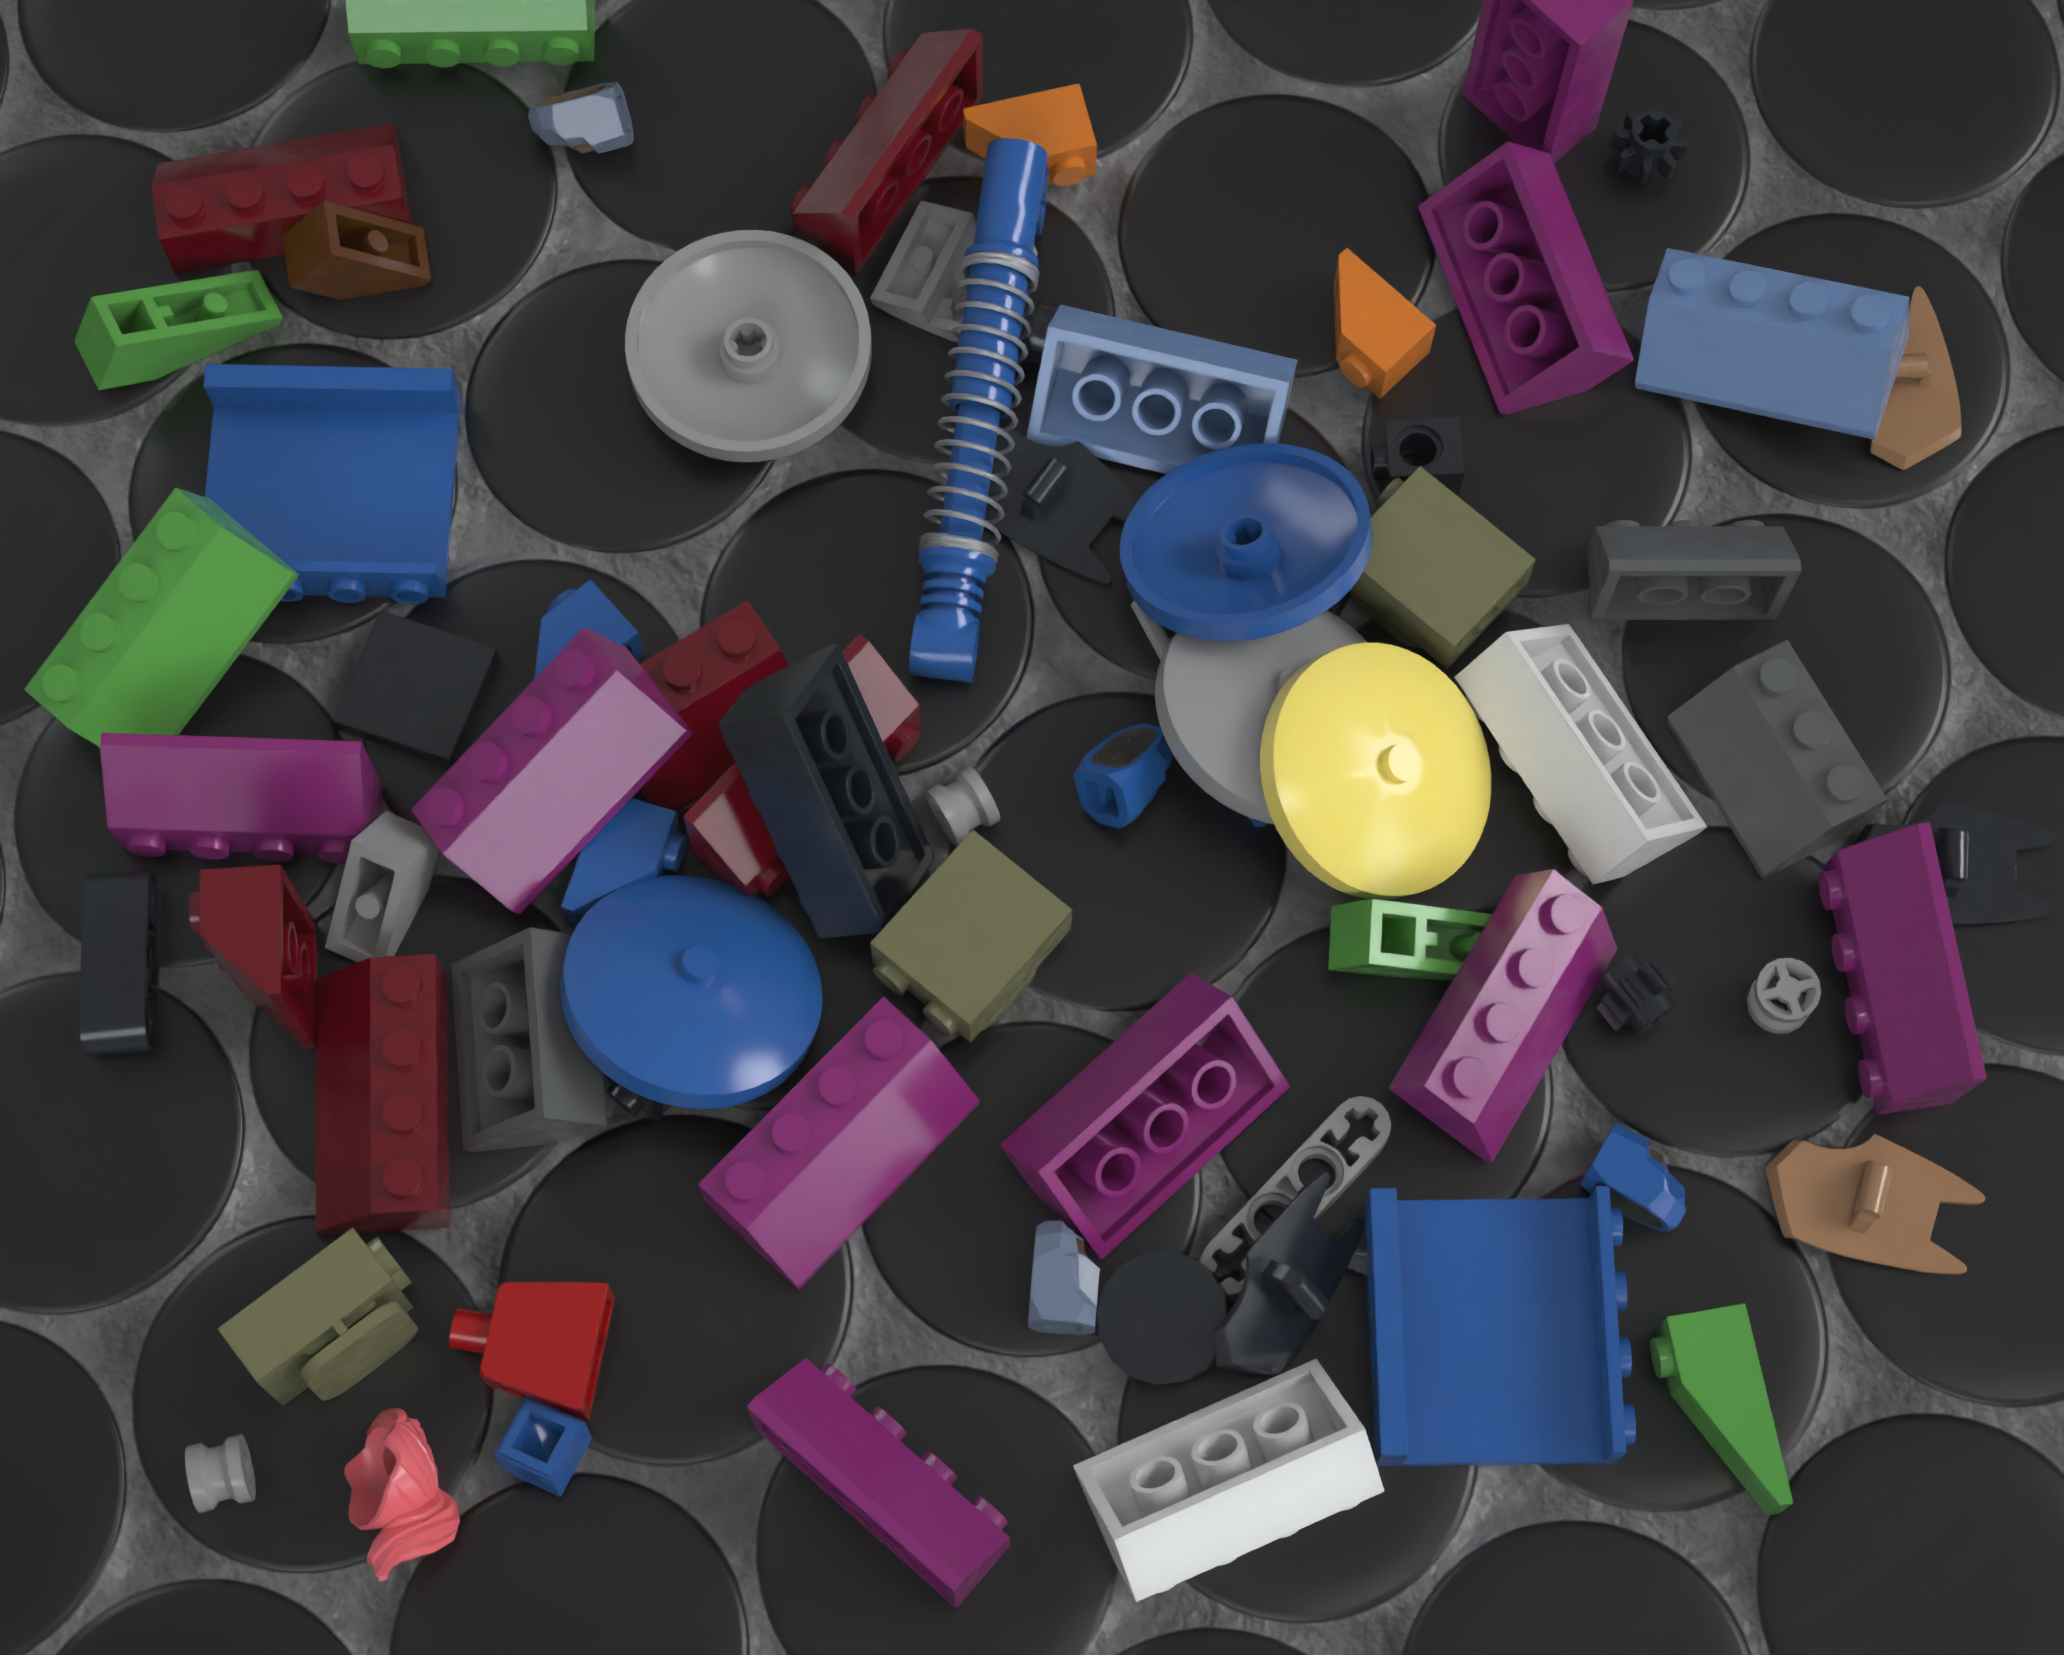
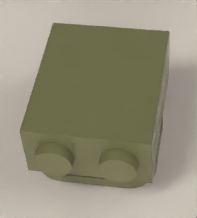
[1349,466,1536,669]
[870,830,1072,1042]
[218,1228,418,1406]

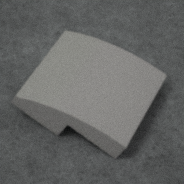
[870,201,1038,343]

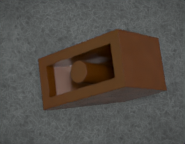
[282,201,431,300]

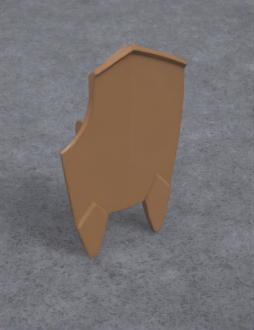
[1869,286,1962,470]
[1765,1134,1985,1275]

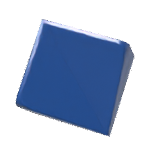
[493,1396,592,1497]

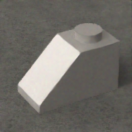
[325,811,439,962]

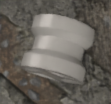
[925,766,1000,845]
[1746,958,1821,1034]
[185,1434,256,1513]

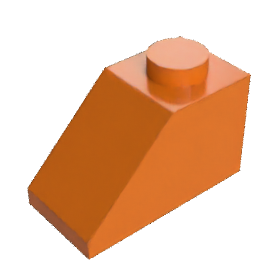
[963,83,1097,186]
[1333,248,1436,399]

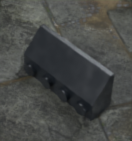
[718,644,935,939]

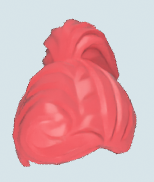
[344,1408,460,1582]

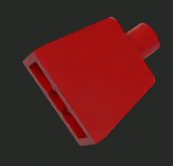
[449,1282,615,1421]

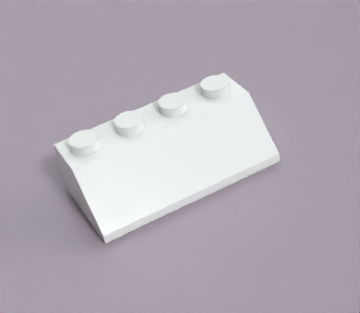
[1454,624,1707,884]
[1073,1359,1385,1602]

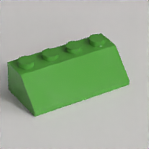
[345,0,596,68]
[24,488,299,747]

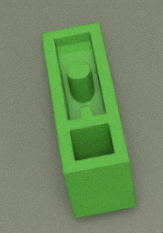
[74,270,283,390]
[1328,899,1493,980]
[1650,1303,1793,1515]

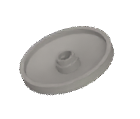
[625,230,872,462]
[1155,610,1367,824]

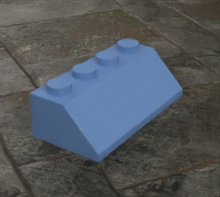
[1635,248,1909,440]
[1026,304,1298,474]

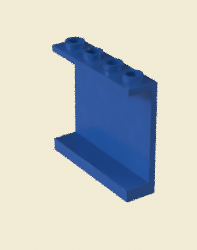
[203,364,461,604]
[1364,1186,1636,1466]

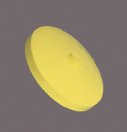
[1260,643,1491,900]

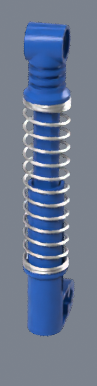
[909,138,1049,683]

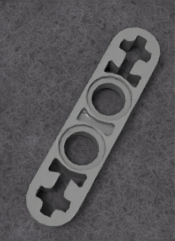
[1200,1096,1391,1301]

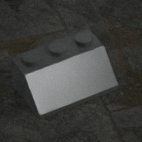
[1587,520,1801,620]
[1665,640,1888,879]
[451,927,607,1152]

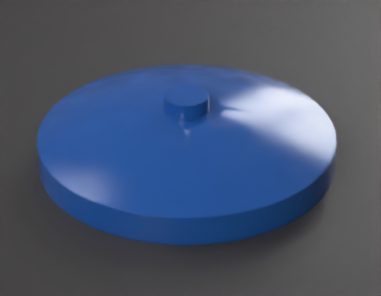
[1119,443,1373,641]
[560,875,823,1109]

